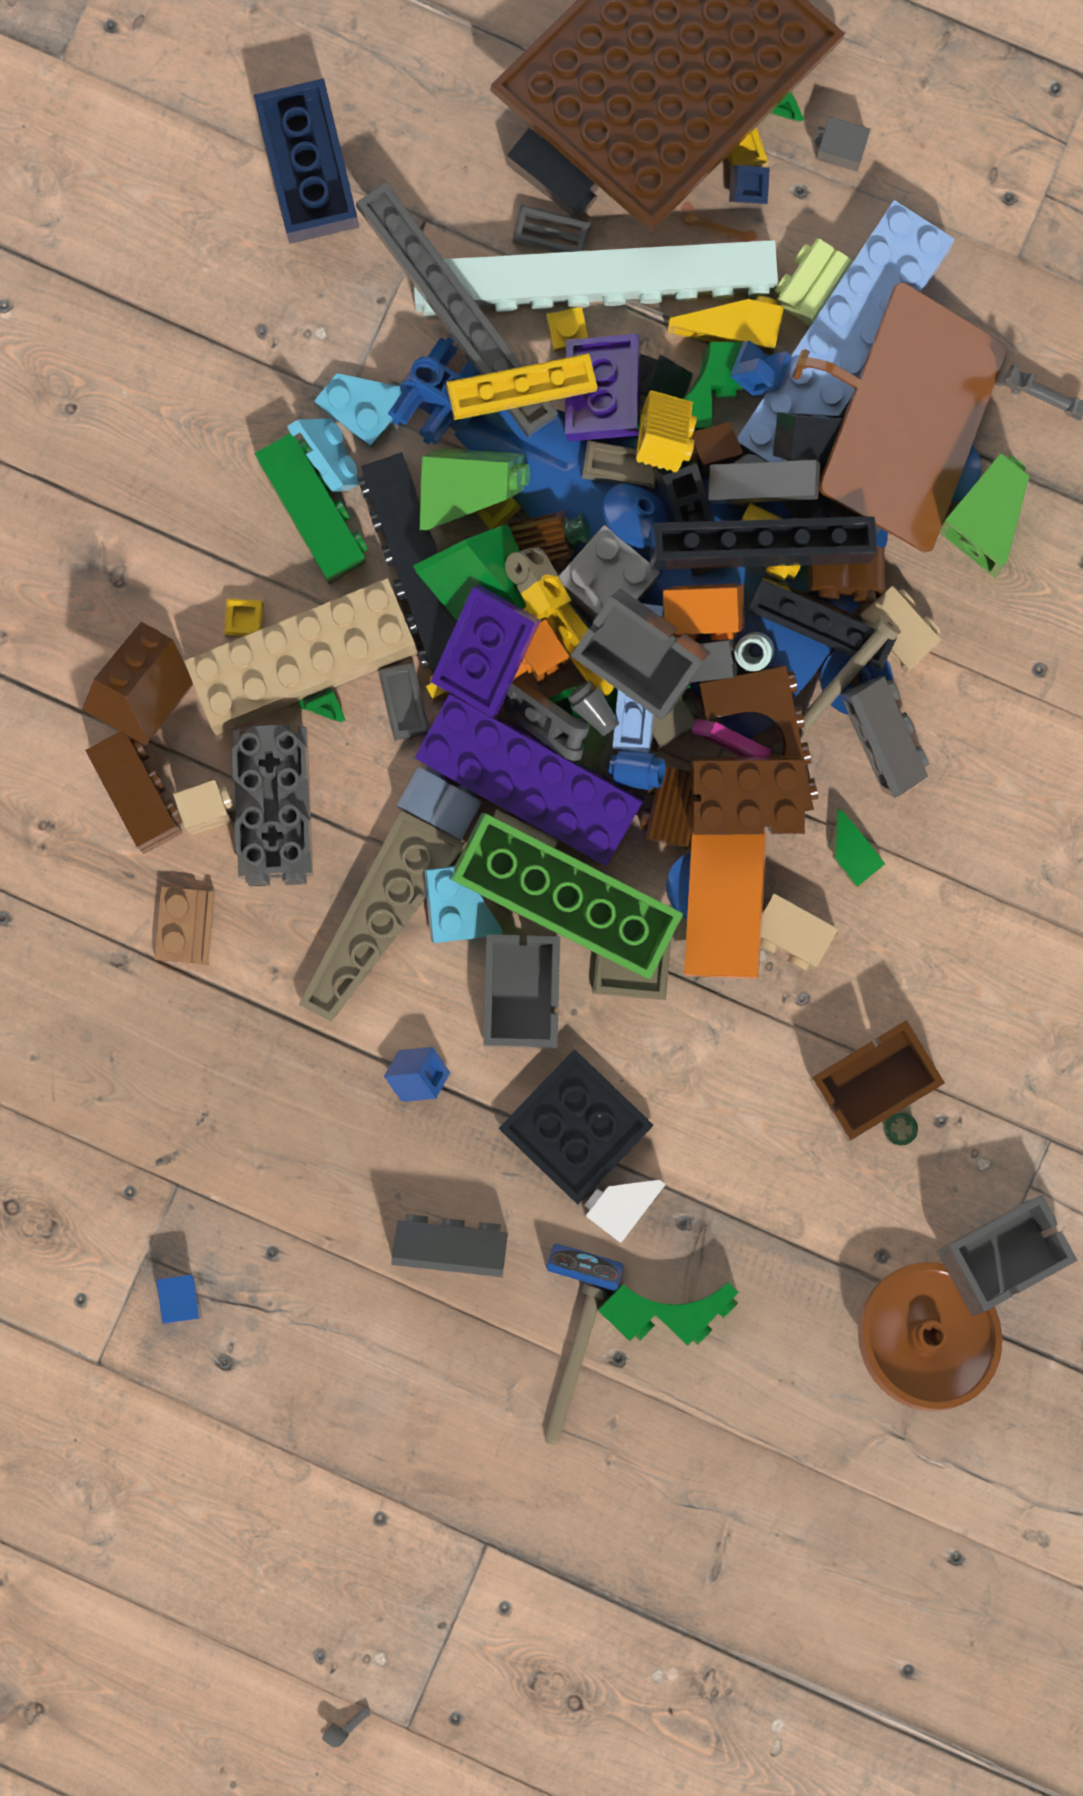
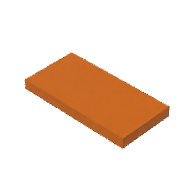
[684,831,767,979]

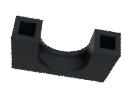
[506,128,599,218]

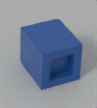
[730,341,792,396]
[384,1047,450,1102]
[156,1275,202,1324]

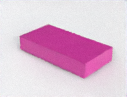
[692,719,771,756]

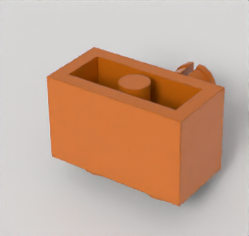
[514,619,569,685]

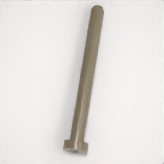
[799,615,901,739]
[545,1284,609,1445]

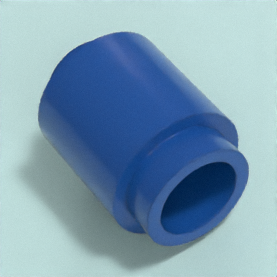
[609,749,666,790]

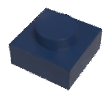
[729,165,770,205]

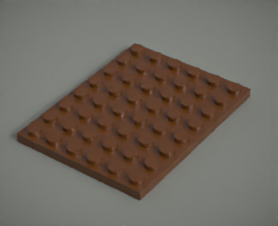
[490,0,845,232]

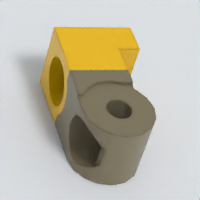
[505,547,571,620]

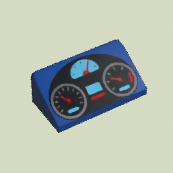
[546,1244,623,1291]

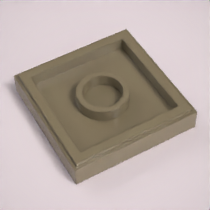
[593,937,672,1001]

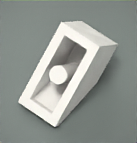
[584,1180,666,1243]

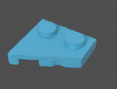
[314,373,401,448]
[287,419,359,491]
[424,866,503,943]

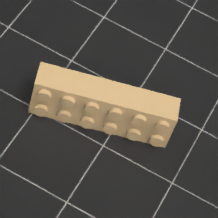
[184,578,417,735]

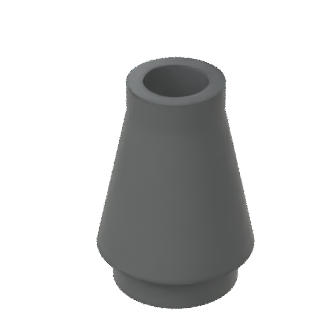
[568,680,620,736]

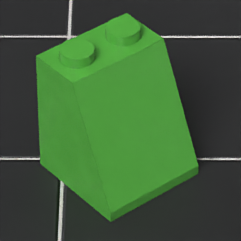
[420,448,530,530]
[940,453,1030,578]

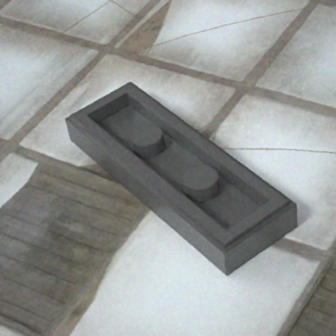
[708,460,820,504]

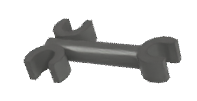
[995,365,1083,421]

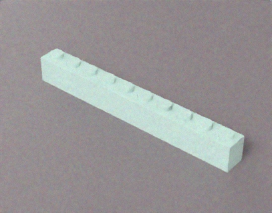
[414,240,778,316]

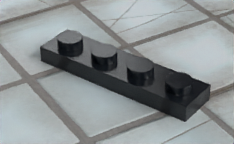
[748,575,897,670]

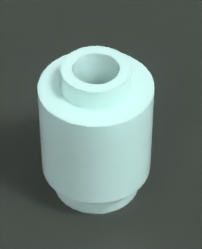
[735,632,774,671]

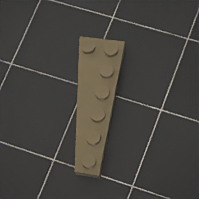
[299,810,465,1022]

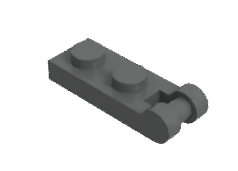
[502,679,590,761]

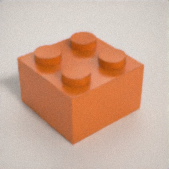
[663,584,745,640]

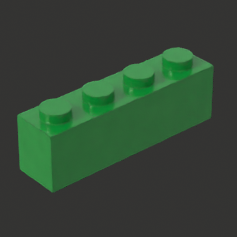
[254,433,368,584]

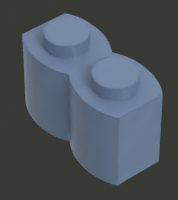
[397,766,482,841]

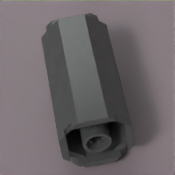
[232,725,314,887]

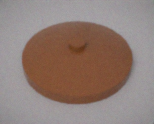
[858,1262,1003,1411]

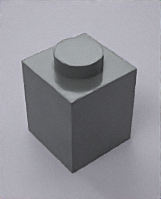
[813,117,870,172]

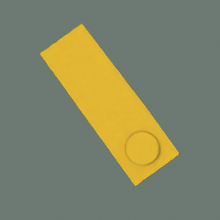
[667,296,784,355]

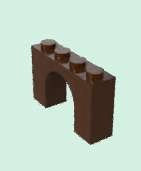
[697,663,818,811]

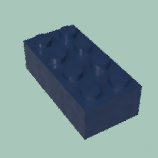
[253,78,359,244]

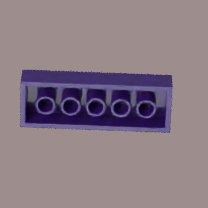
[415,694,645,866]

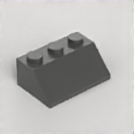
[839,674,929,798]
[391,1214,508,1277]

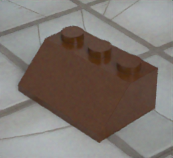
[82,622,193,745]

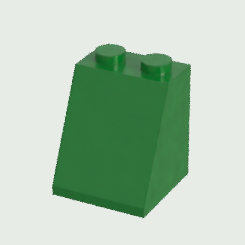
[414,524,527,621]

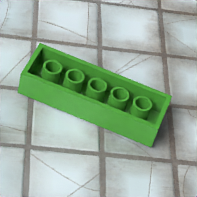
[449,813,683,980]

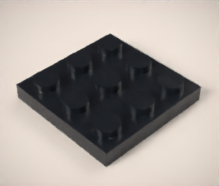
[498,1049,654,1205]

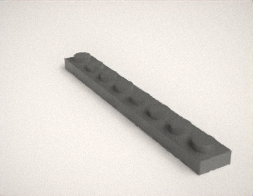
[356,182,558,438]

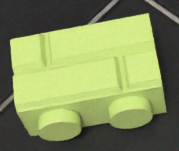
[775,238,853,327]

